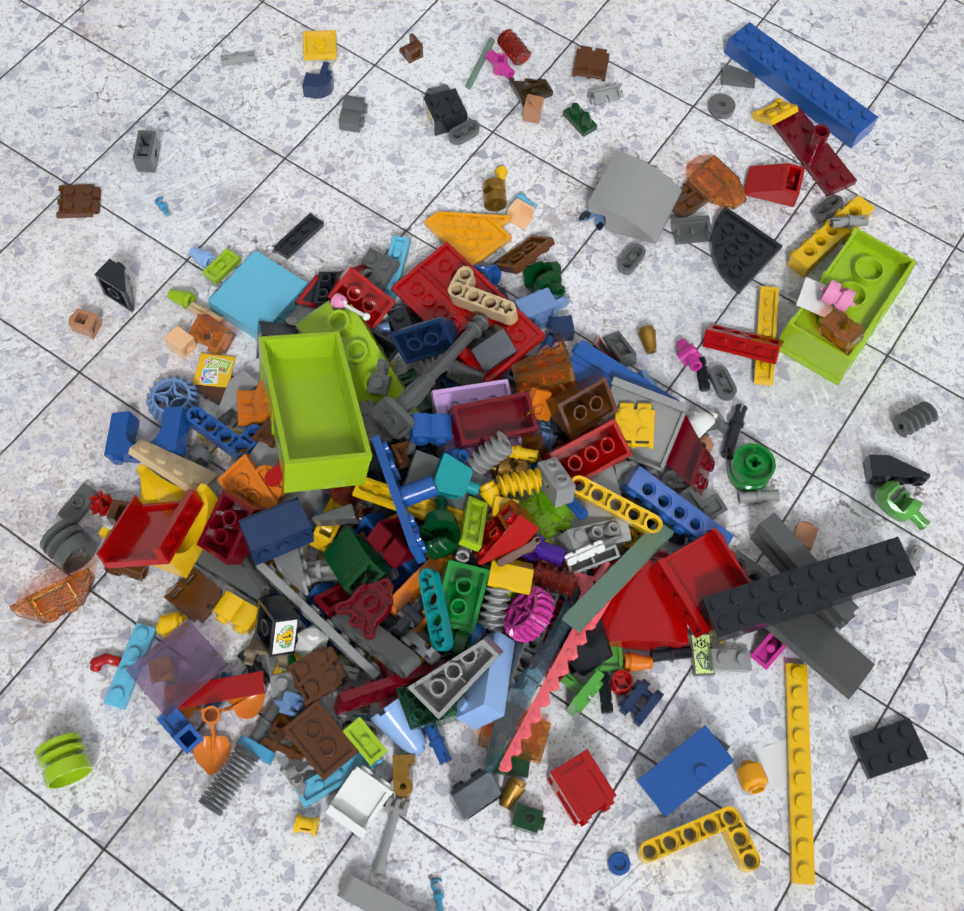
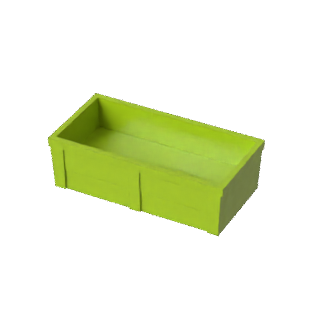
[779,227,918,386]
[258,331,372,493]

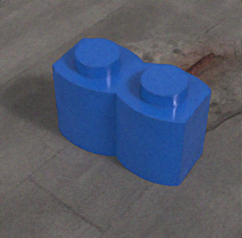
[408,413,453,446]

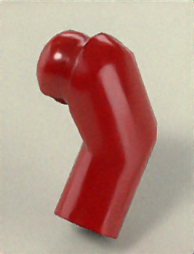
[89,653,122,672]

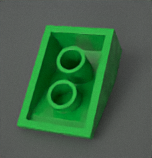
[435,557,490,633]

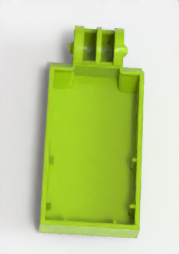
[296,300,421,415]

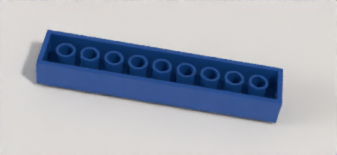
[724,22,878,148]

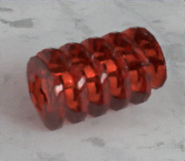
[497,29,532,66]
[532,559,579,598]

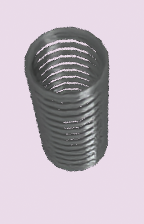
[198,744,260,817]

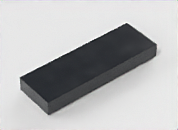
[274,213,324,260]

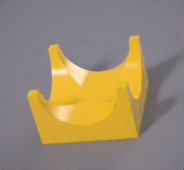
[98,464,218,579]

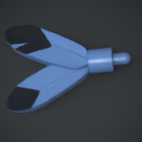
[579,209,605,231]

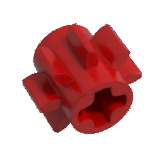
[87,491,112,517]

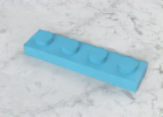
[384,236,411,308]
[103,623,157,710]
[294,752,383,808]

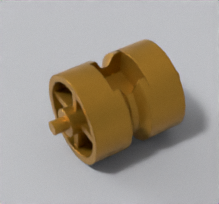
[482,177,507,212]
[491,457,527,480]

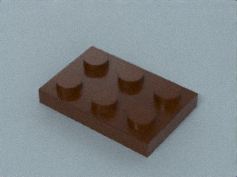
[493,235,555,274]
[283,700,359,781]

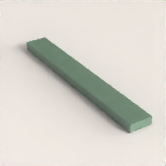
[562,523,674,633]

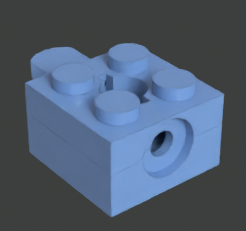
[514,287,570,330]

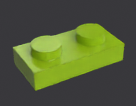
[202,248,242,285]
[343,717,388,766]

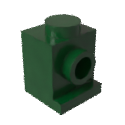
[511,802,546,835]

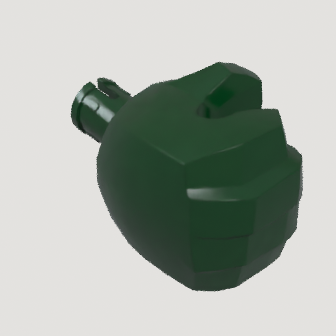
[523,261,566,297]
[419,498,460,559]

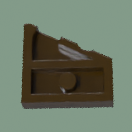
[509,78,553,106]

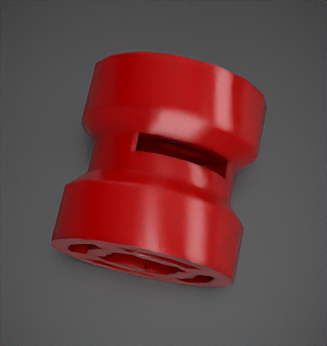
[610,670,633,696]

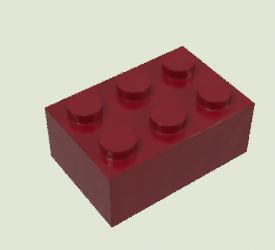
[197,490,266,565]

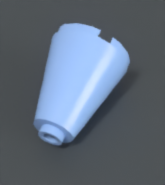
[370,693,427,757]

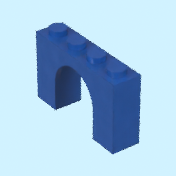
[104,406,190,465]

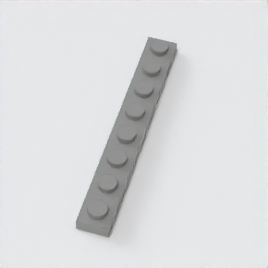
[256,563,382,682]

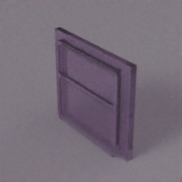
[126,619,228,717]

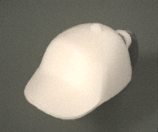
[689,411,728,438]

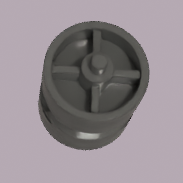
[185,444,214,468]

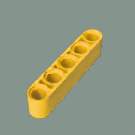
[572,475,662,535]

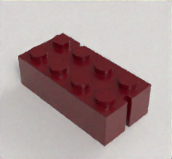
[447,391,539,450]
[366,514,426,569]

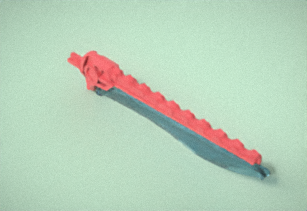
[485,562,612,774]

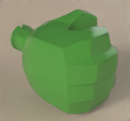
[875,481,930,530]

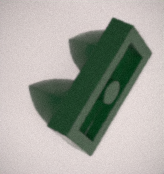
[563,103,597,137]

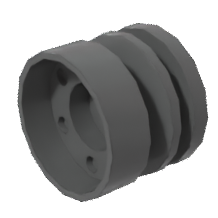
[40,518,98,574]

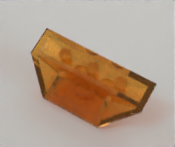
[686,155,747,210]
[9,568,96,624]

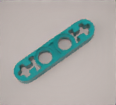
[418,568,453,652]

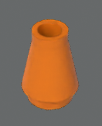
[623,652,653,673]

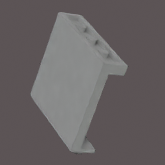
[596,377,689,474]

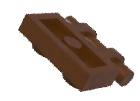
[262,713,304,762]

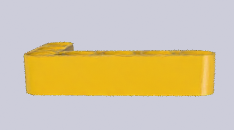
[636,806,761,873]

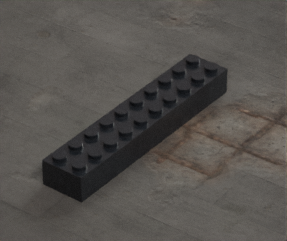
[698,537,916,644]

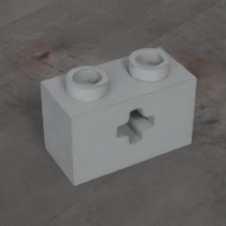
[537,457,576,508]

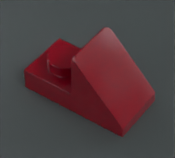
[314,584,351,618]

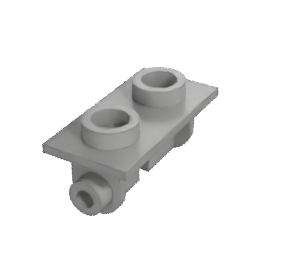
[587,82,623,105]

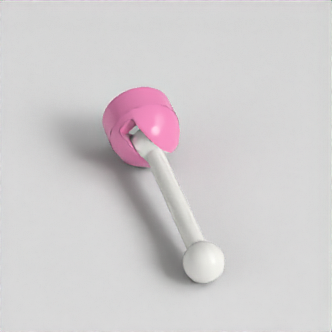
[331,293,370,321]

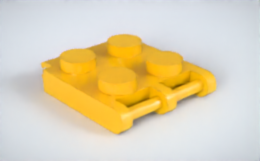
[615,402,656,449]

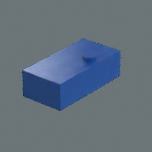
[637,725,735,818]

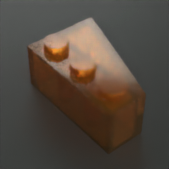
[511,339,575,393]

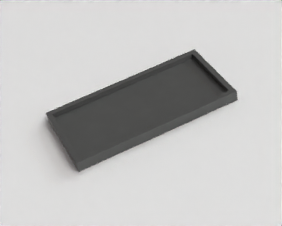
[765,613,875,700]

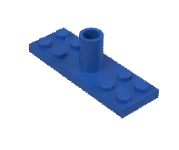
[371,435,439,564]

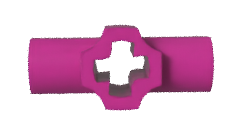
[486,50,515,79]
[676,339,702,372]

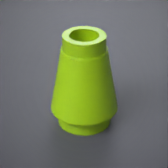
[167,289,196,309]

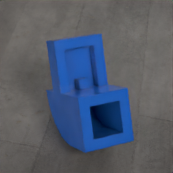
[156,704,204,754]

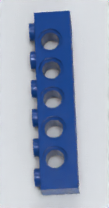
[620,466,734,546]

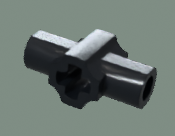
[391,595,424,636]

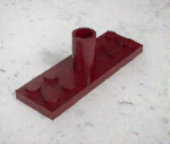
[772,107,857,197]
[333,654,454,716]

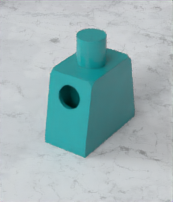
[432,453,480,500]

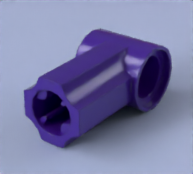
[523,534,567,566]

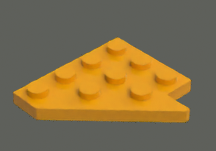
[424,211,512,265]

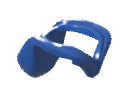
[473,265,501,286]

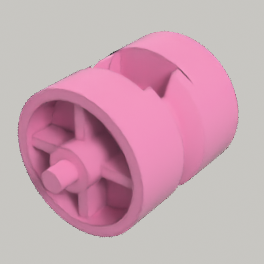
[819,279,856,314]

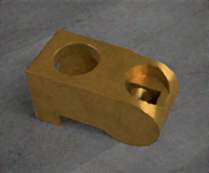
[393,754,415,799]

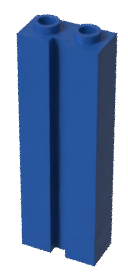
[561,340,679,401]

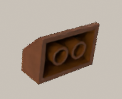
[546,374,618,439]

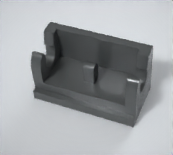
[671,215,712,245]

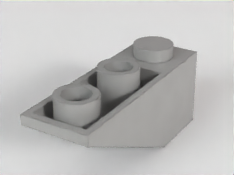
[215,369,258,425]
[555,518,624,554]
[274,547,311,596]

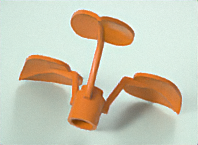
[164,682,267,775]

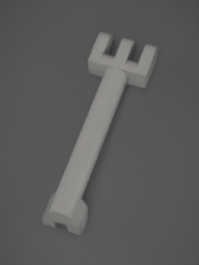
[372,795,410,876]

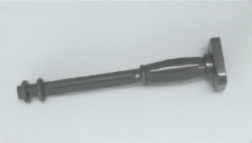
[369,315,489,440]

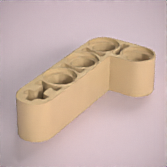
[448,266,518,325]

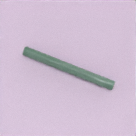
[465,37,495,89]

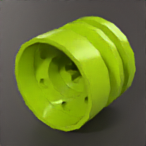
[34,732,93,789]

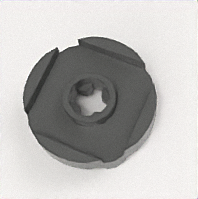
[400,629,442,667]

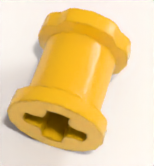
[293,813,320,837]

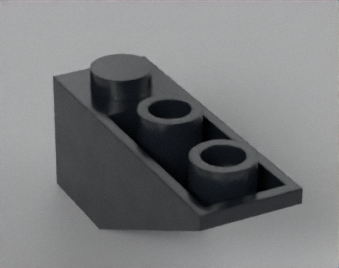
[863,455,931,487]

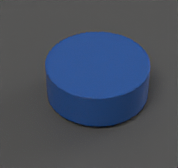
[607,852,631,876]

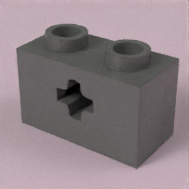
[133,130,160,173]

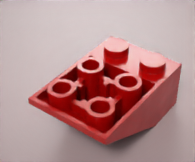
[742,163,805,207]
[472,499,539,565]

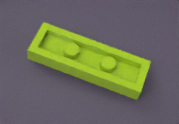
[458,496,488,552]

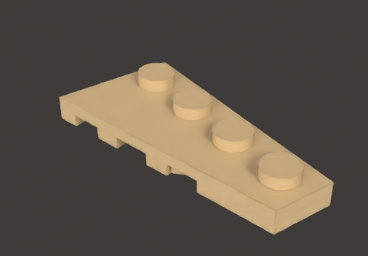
[128,439,219,494]

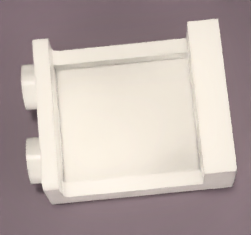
[325,765,393,839]

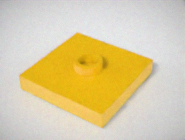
[303,30,337,61]

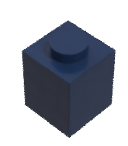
[546,315,575,343]

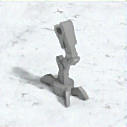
[276,756,314,797]

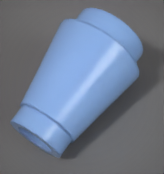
[189,246,216,269]

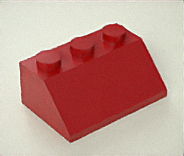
[327,265,396,329]

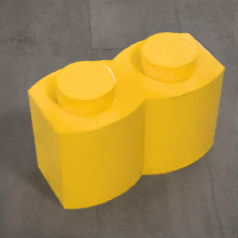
[212,591,257,636]

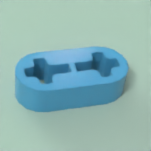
[235,735,276,765]

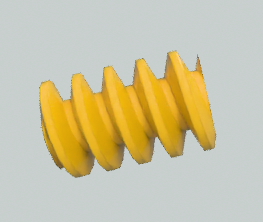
[496,467,542,499]

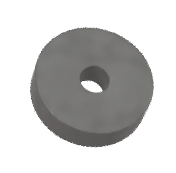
[708,94,736,119]

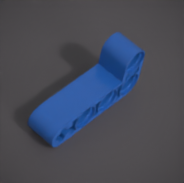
[186,406,260,461]

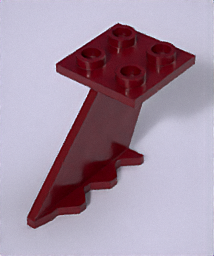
[666,415,715,495]

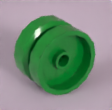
[727,443,776,492]

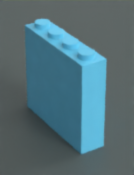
[208,250,308,340]

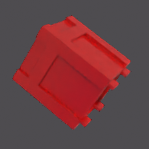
[547,749,617,827]

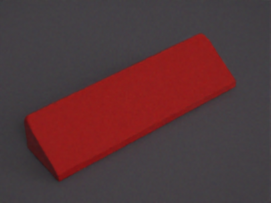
[176,671,266,709]

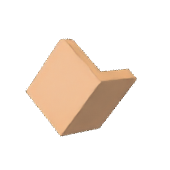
[507,198,535,230]
[164,326,197,359]

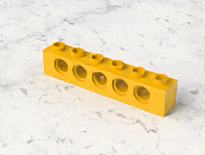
[787,195,875,278]

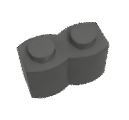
[339,95,368,133]

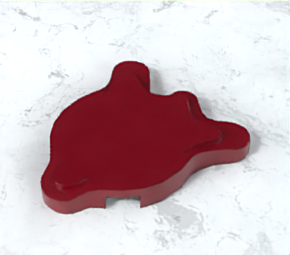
[334,578,394,640]

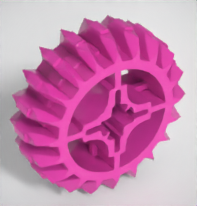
[503,586,555,643]

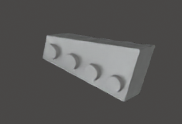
[407,636,504,719]

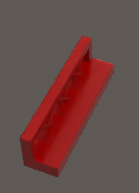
[703,323,784,365]

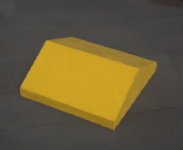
[487,559,534,595]

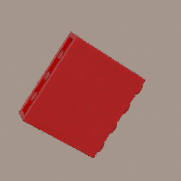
[96,489,204,569]
[651,528,751,638]

